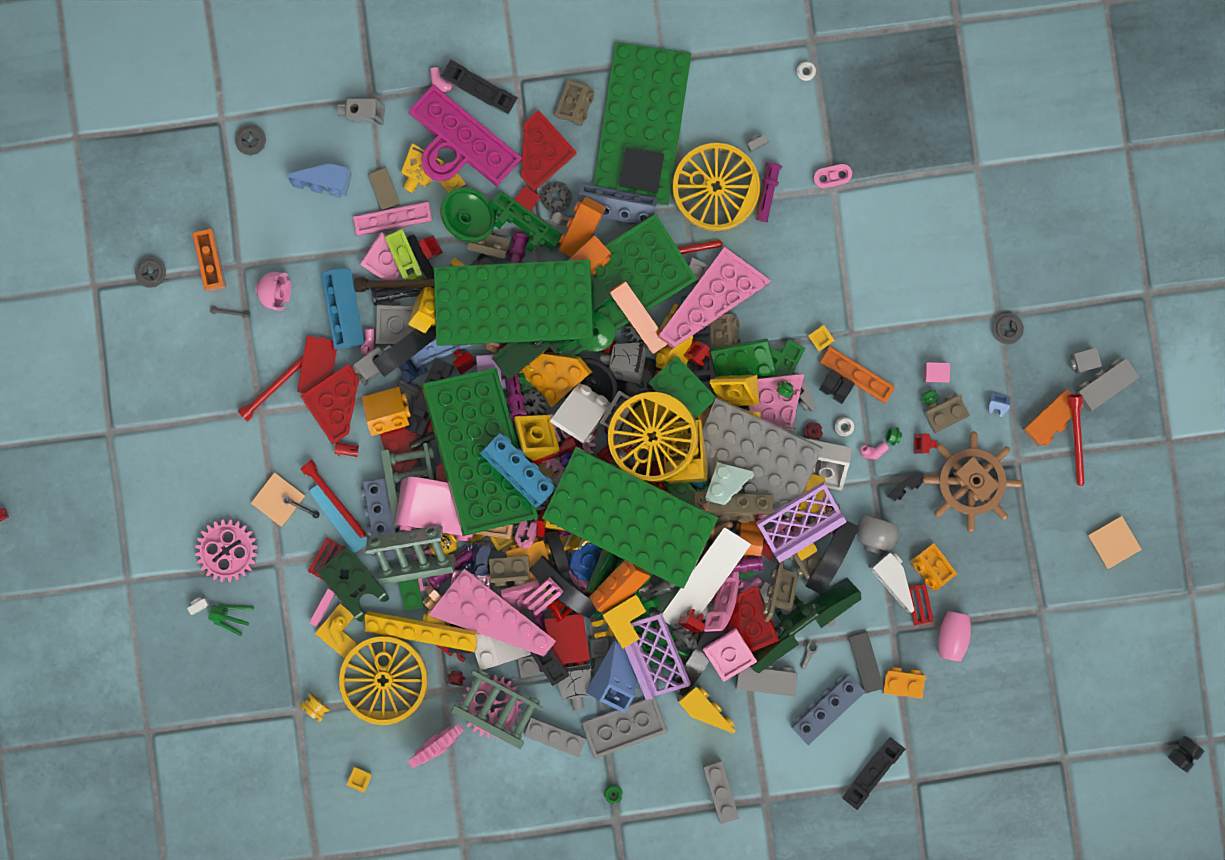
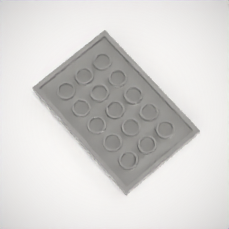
[703,397,823,518]

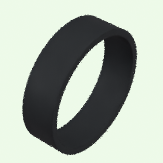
[546,530,570,574]

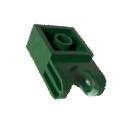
[317,546,390,622]

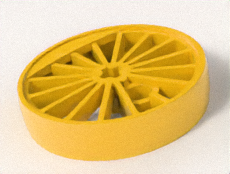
[672,143,760,232]
[608,392,698,482]
[339,636,428,725]

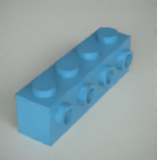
[321,268,364,350]
[480,433,556,508]

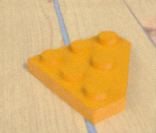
[521,352,592,407]

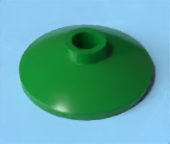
[578,313,615,352]

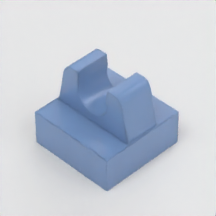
[989,392,1010,417]

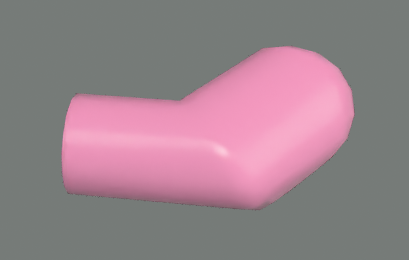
[430,67,452,92]
[360,328,375,356]
[860,442,889,460]
[738,576,764,593]

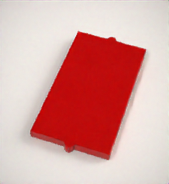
[297,336,337,393]

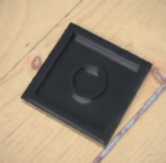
[620,148,664,193]

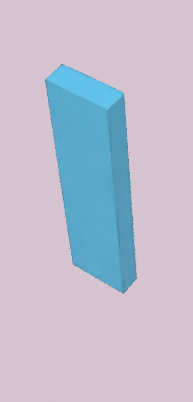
[309,479,367,553]

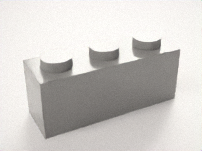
[1076,358,1140,412]
[736,665,798,696]
[524,717,586,757]
[703,760,739,824]

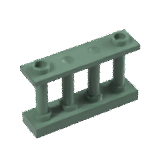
[381,443,435,528]
[365,525,456,585]
[451,668,543,749]

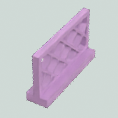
[756,482,846,563]
[625,613,691,700]

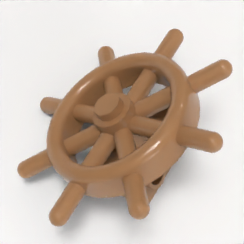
[922,431,1023,532]

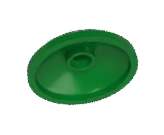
[440,187,496,242]

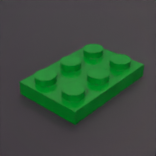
[711,338,777,378]
[648,356,717,421]

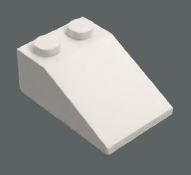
[550,383,611,443]
[869,553,914,613]
[475,633,531,670]

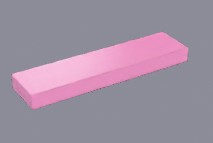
[353,202,433,236]

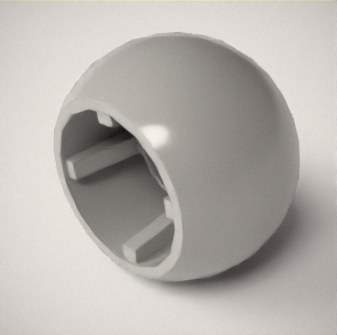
[857,515,899,554]

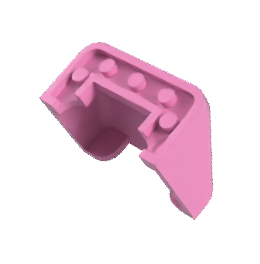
[394,477,473,542]

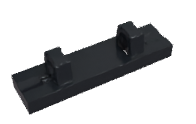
[404,358,454,437]

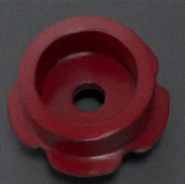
[804,422,823,440]
[447,671,466,686]

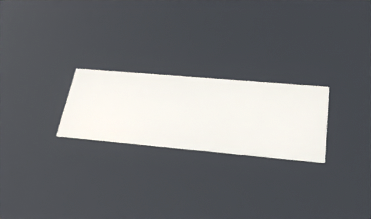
[662,527,751,631]

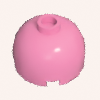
[255,271,291,311]

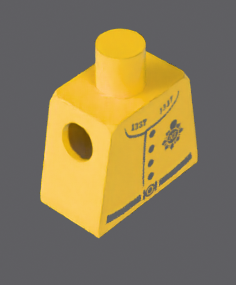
[401,143,445,194]

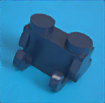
[399,359,428,383]
[462,541,492,576]

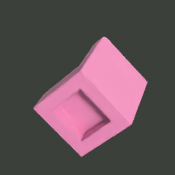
[924,362,950,383]

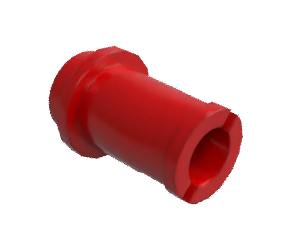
[334,441,359,458]

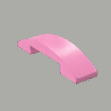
[704,571,739,632]

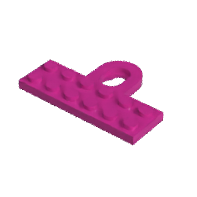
[408,85,522,187]

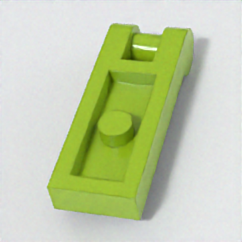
[384,229,423,279]

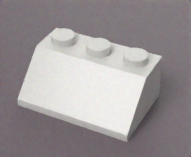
[805,438,851,491]

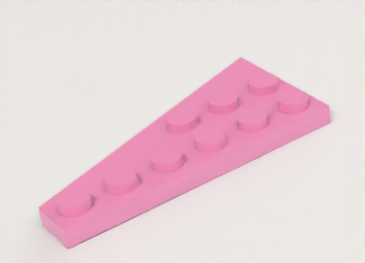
[658,247,771,349]
[749,374,804,428]
[428,569,556,656]

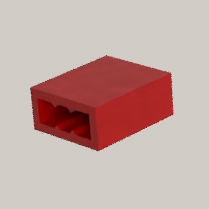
[544,614,590,668]

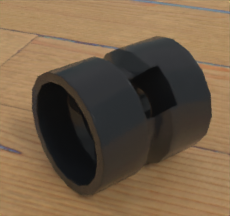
[819,369,855,404]
[1167,736,1205,773]

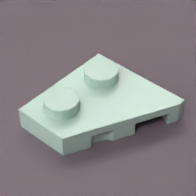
[705,462,754,505]

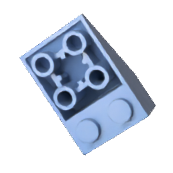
[286,163,352,198]
[586,641,637,713]

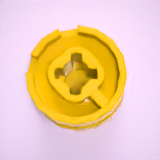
[299,693,330,722]

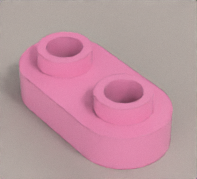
[813,164,852,189]

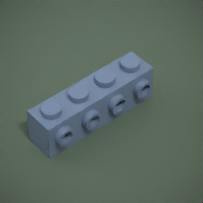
[578,183,658,224]
[361,478,397,559]
[791,674,865,746]

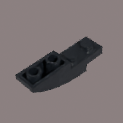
[520,608,570,686]

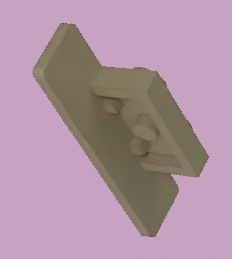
[694,492,774,523]
[763,557,799,622]

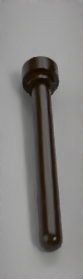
[354,277,435,292]

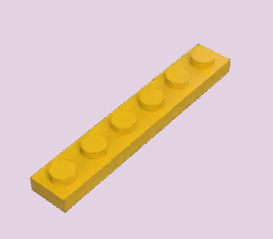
[365,611,478,652]

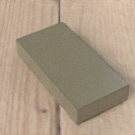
[368,168,400,211]

